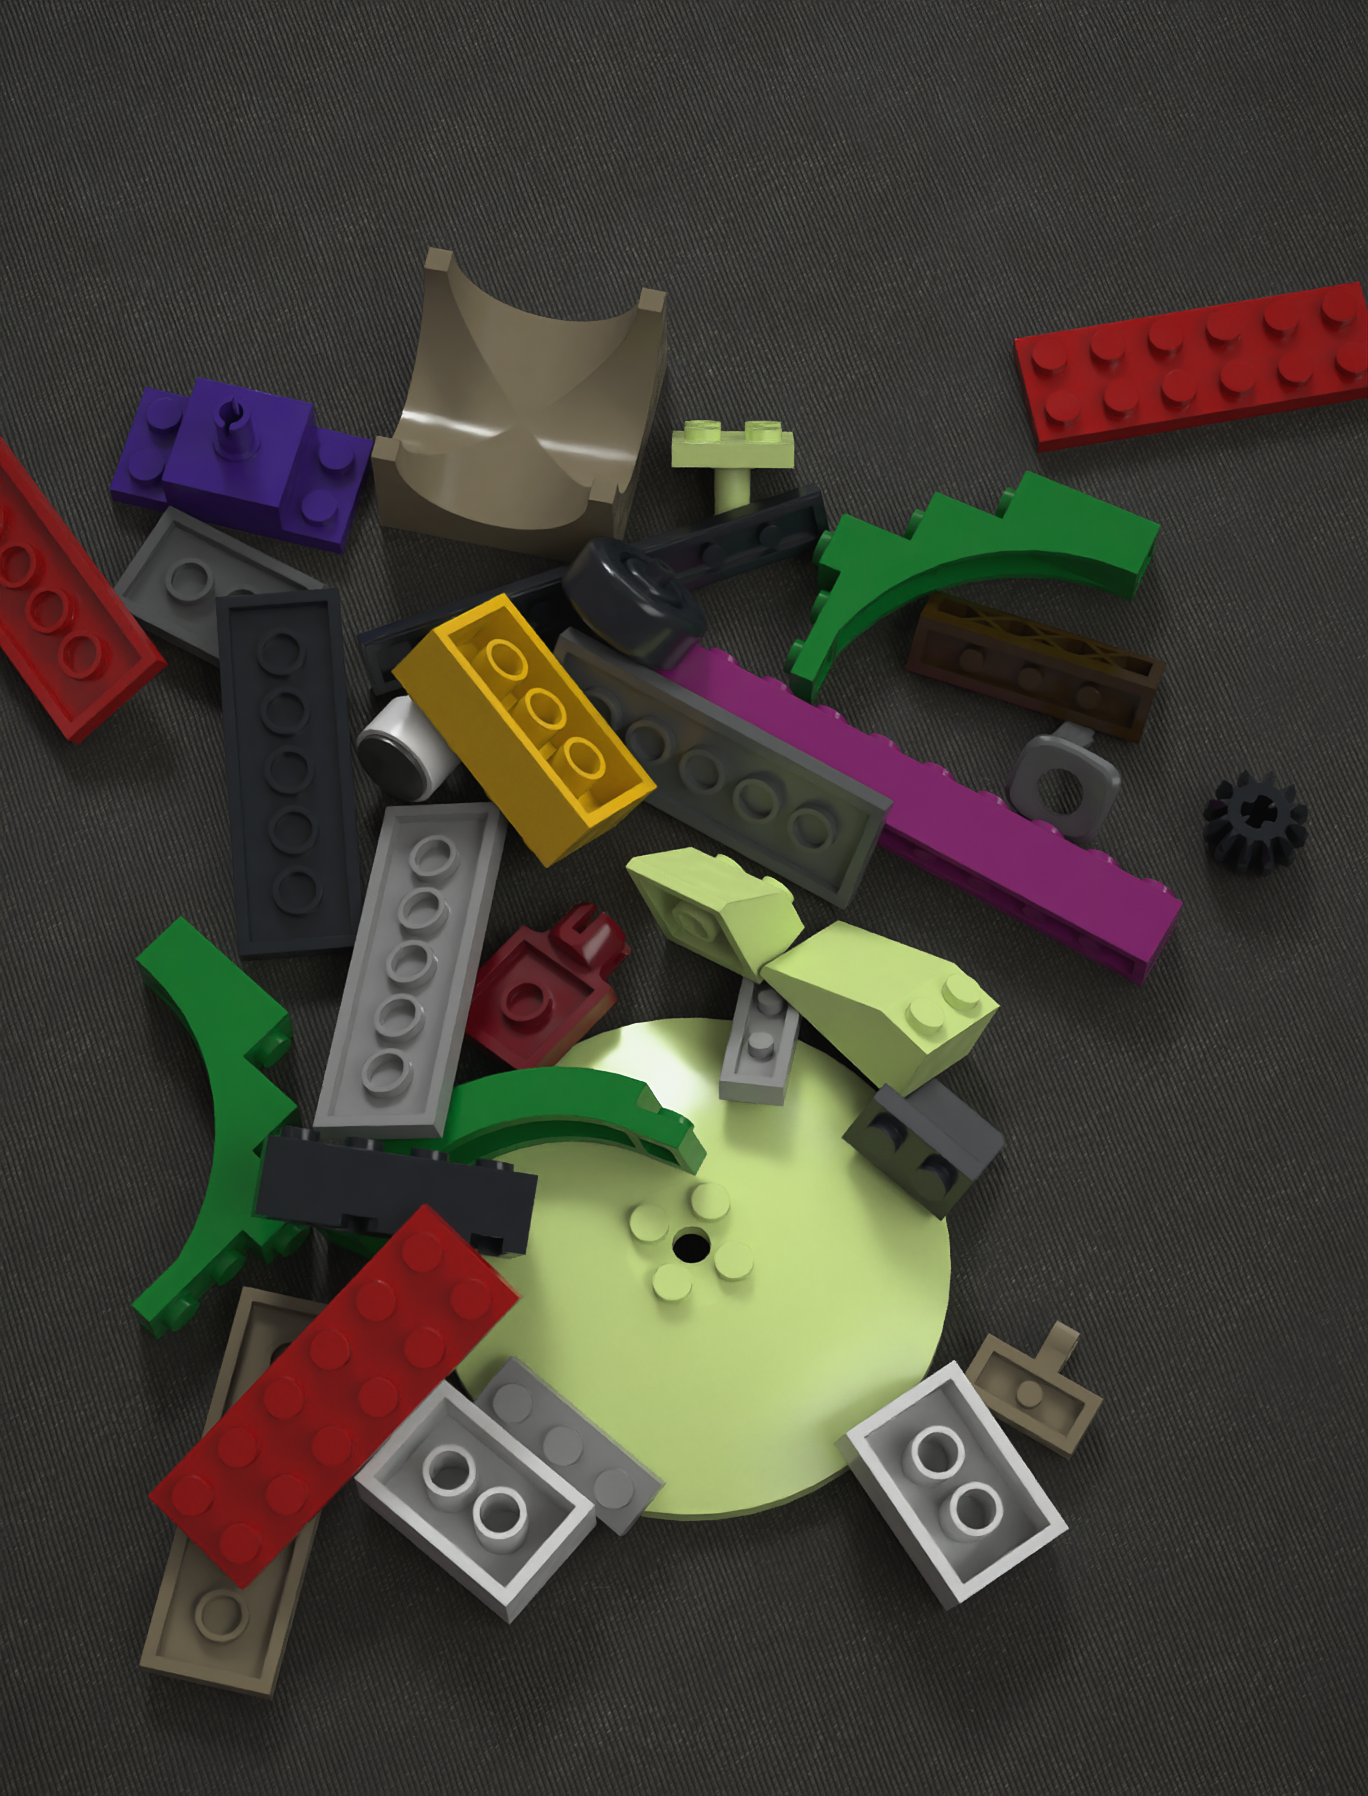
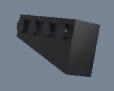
[251,1126,538,1259]

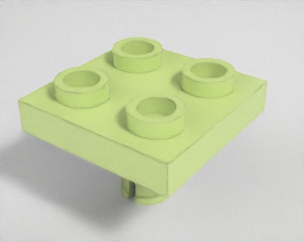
[672,420,794,516]

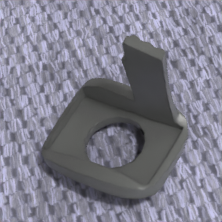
[1004,720,1122,844]

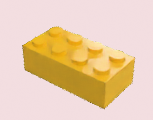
[391,593,657,868]

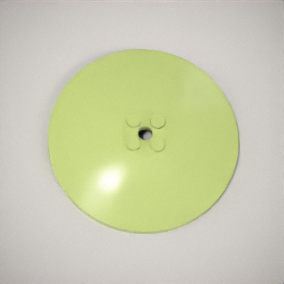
[455,1018,951,1521]

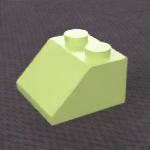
[625,847,805,984]

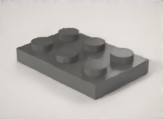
[113,505,326,668]

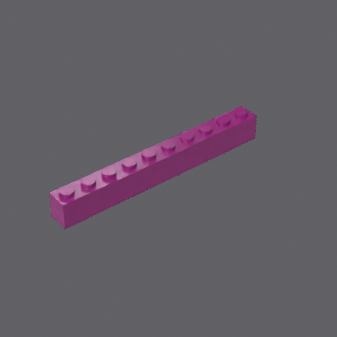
[615,645,1183,986]

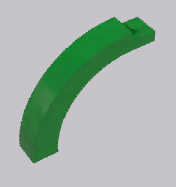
[315,1066,707,1260]

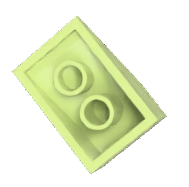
[759,920,1000,1097]

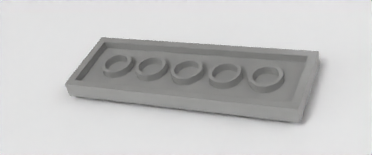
[313,802,509,1140]

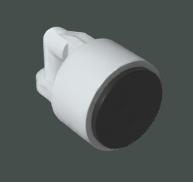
[356,695,461,802]

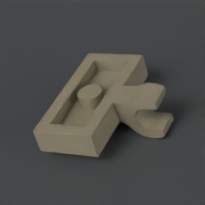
[965,1320,1103,1460]

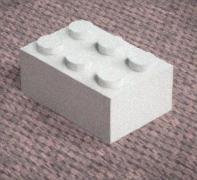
[834,1360,1069,1611]
[354,1380,597,1625]

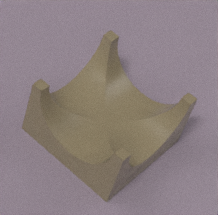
[371,247,667,563]

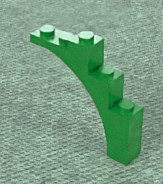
[783,470,1161,705]
[131,916,310,1340]

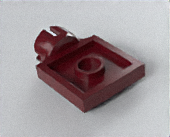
[463,901,631,1072]

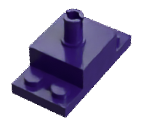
[109,377,375,555]

